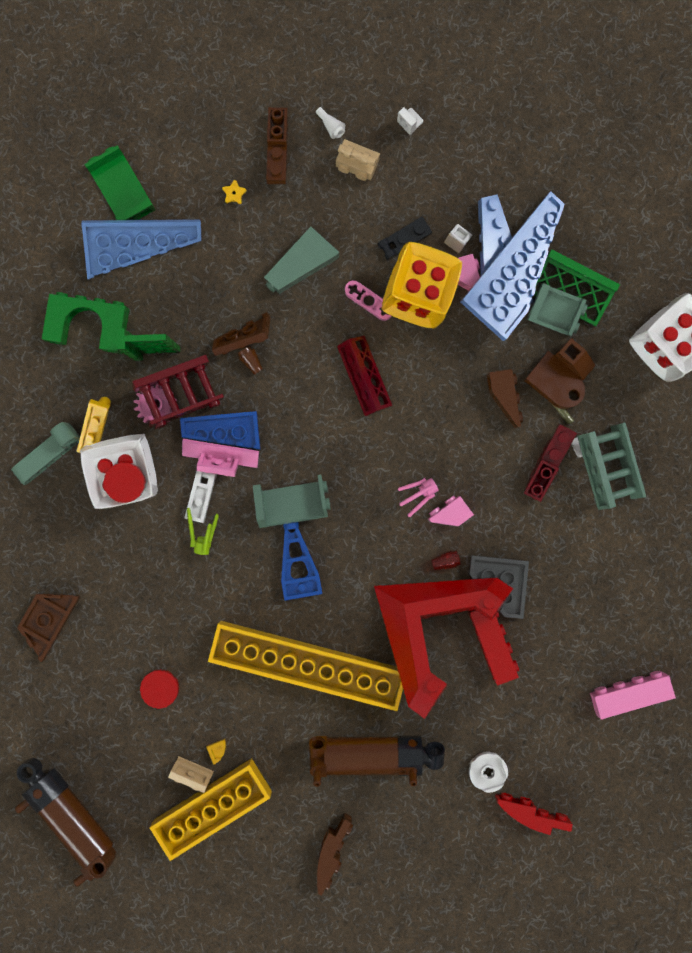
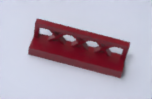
[337,335,392,416]

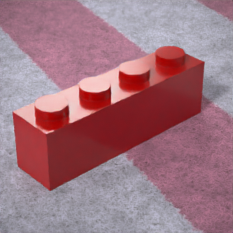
[468,610,520,686]

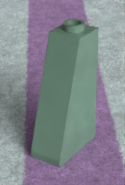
[264,227,339,294]

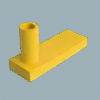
[77,397,111,453]

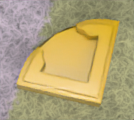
[206,738,226,765]

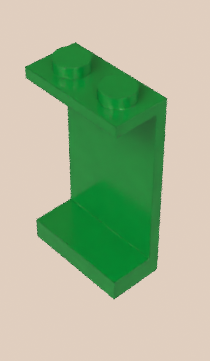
[84,145,156,220]

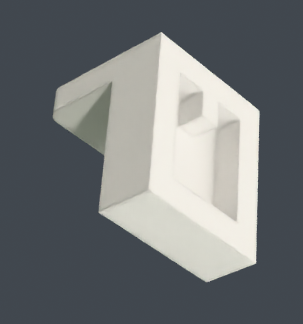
[397,107,423,135]

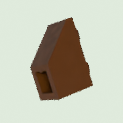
[554,338,596,381]

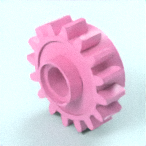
[134,384,177,424]

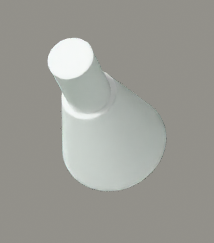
[316,107,345,139]

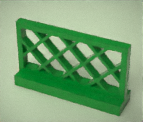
[534,249,620,327]
[116,328,180,361]

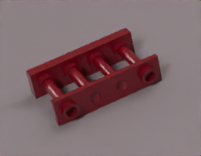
[132,355,224,429]

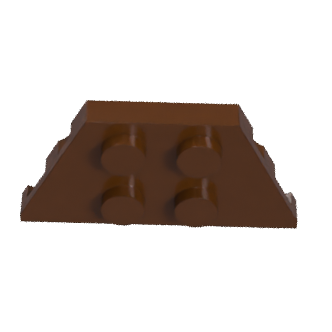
[17,593,80,662]

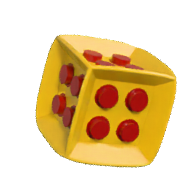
[381,242,462,328]

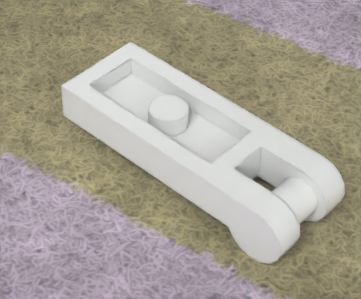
[185,471,217,523]

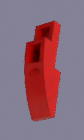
[495,792,573,835]

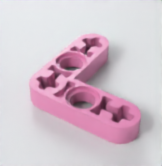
[345,281,392,321]

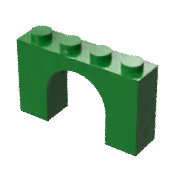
[42,292,130,354]

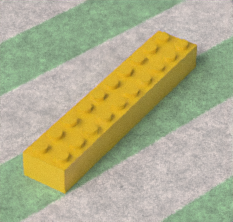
[208,621,403,711]

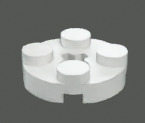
[469,752,508,793]

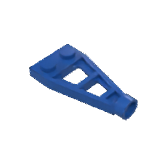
[281,522,322,601]

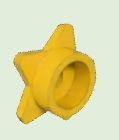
[222,180,247,204]

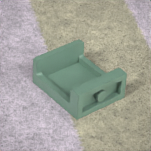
[526,283,588,336]

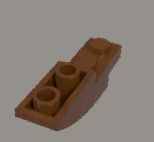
[266,107,288,184]
[317,813,353,896]

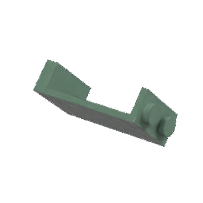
[253,474,331,528]

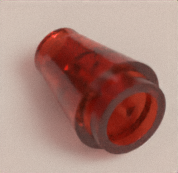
[431,550,461,570]

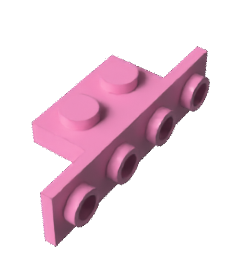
[182,439,259,477]

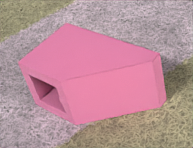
[458,254,480,291]
[428,495,474,526]

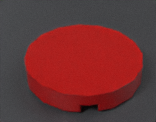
[104,462,146,503]
[140,669,179,709]

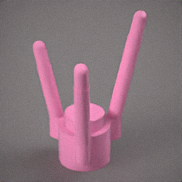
[398,478,439,517]

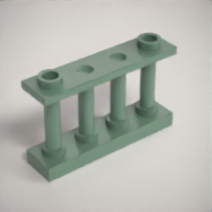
[577,423,646,510]

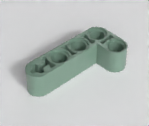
[11,422,80,485]

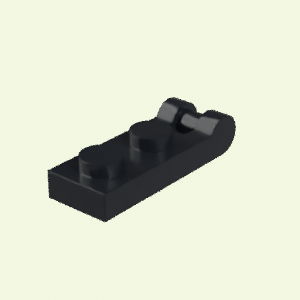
[377,216,432,261]

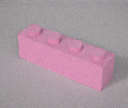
[590,671,676,719]

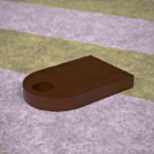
[524,351,585,409]

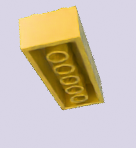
[149,758,272,861]

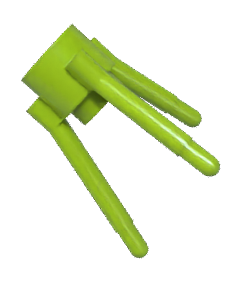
[187,508,219,555]

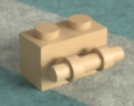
[336,139,380,181]

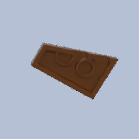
[212,312,270,356]

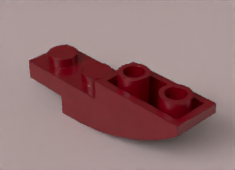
[523,424,577,502]

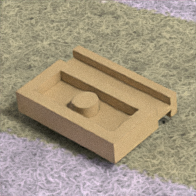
[168,756,214,793]

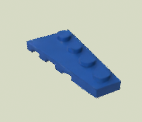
[180,411,261,450]

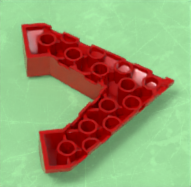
[374,578,513,719]

